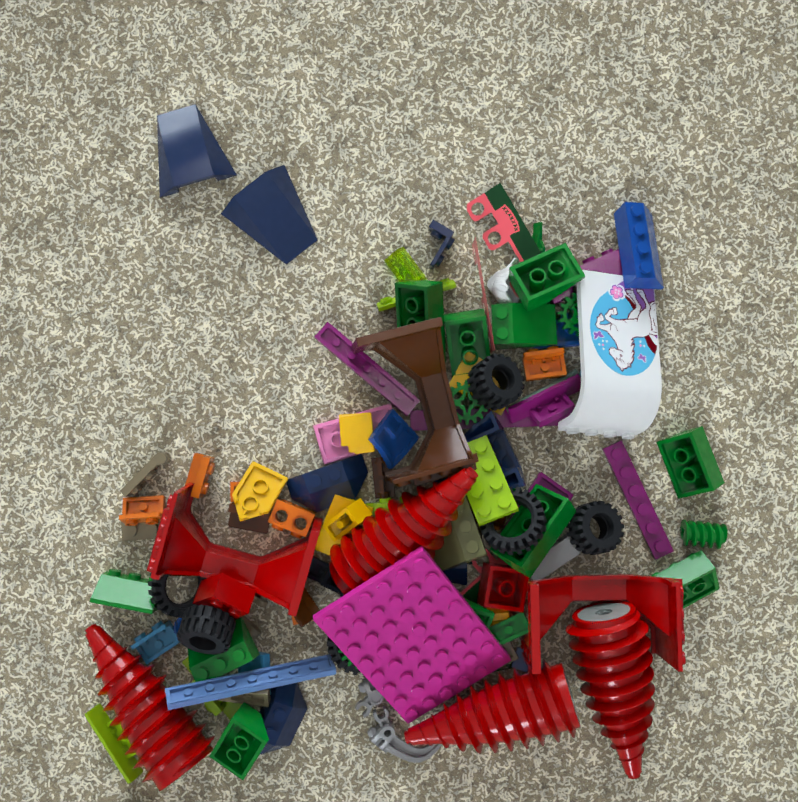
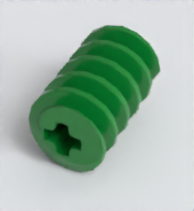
[680,520,728,549]

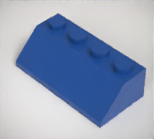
[614,202,664,290]

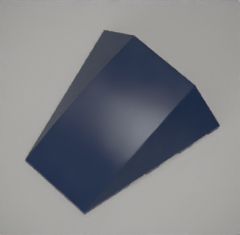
[157,104,237,198]
[221,165,318,265]
[435,410,526,489]

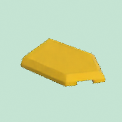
[232,461,289,522]

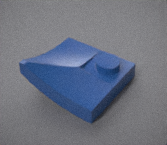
[368,409,419,469]

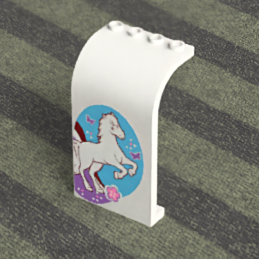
[558,270,662,439]

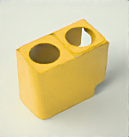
[339,412,375,454]

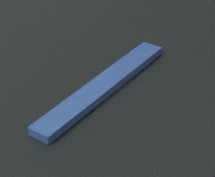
[165,654,336,710]

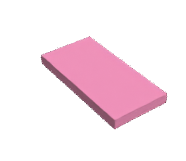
[313,403,392,465]

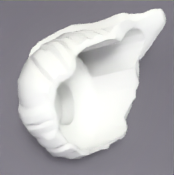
[487,258,519,304]

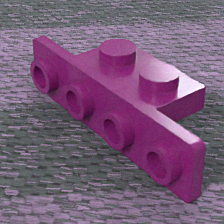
[508,374,581,428]

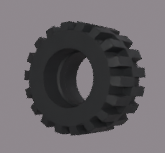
[467,353,525,411]
[566,501,624,555]
[177,605,236,655]

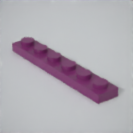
[314,322,420,417]
[602,440,674,560]

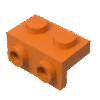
[522,346,567,382]
[185,453,215,498]
[119,495,166,526]

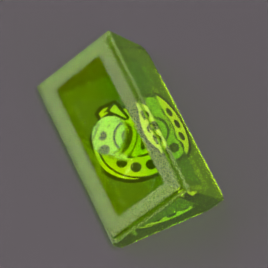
[384,247,427,282]

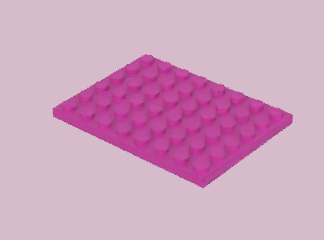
[313,546,511,724]

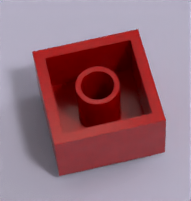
[477,562,529,612]
[193,573,256,618]

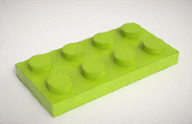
[466,435,519,526]

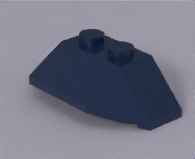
[286,454,368,512]
[259,683,308,755]

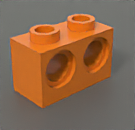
[268,498,316,539]

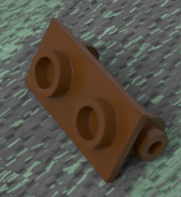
[371,457,396,499]

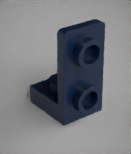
[429,220,455,270]

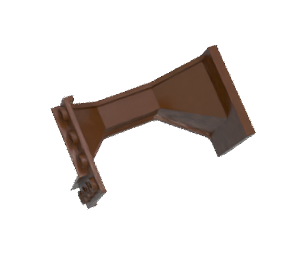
[352,317,479,487]

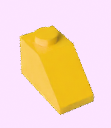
[322,498,372,542]

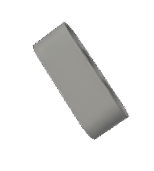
[531,534,582,581]

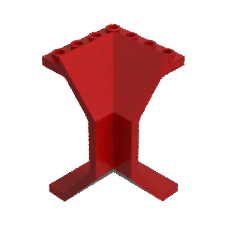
[147,482,323,617]
[521,574,686,674]

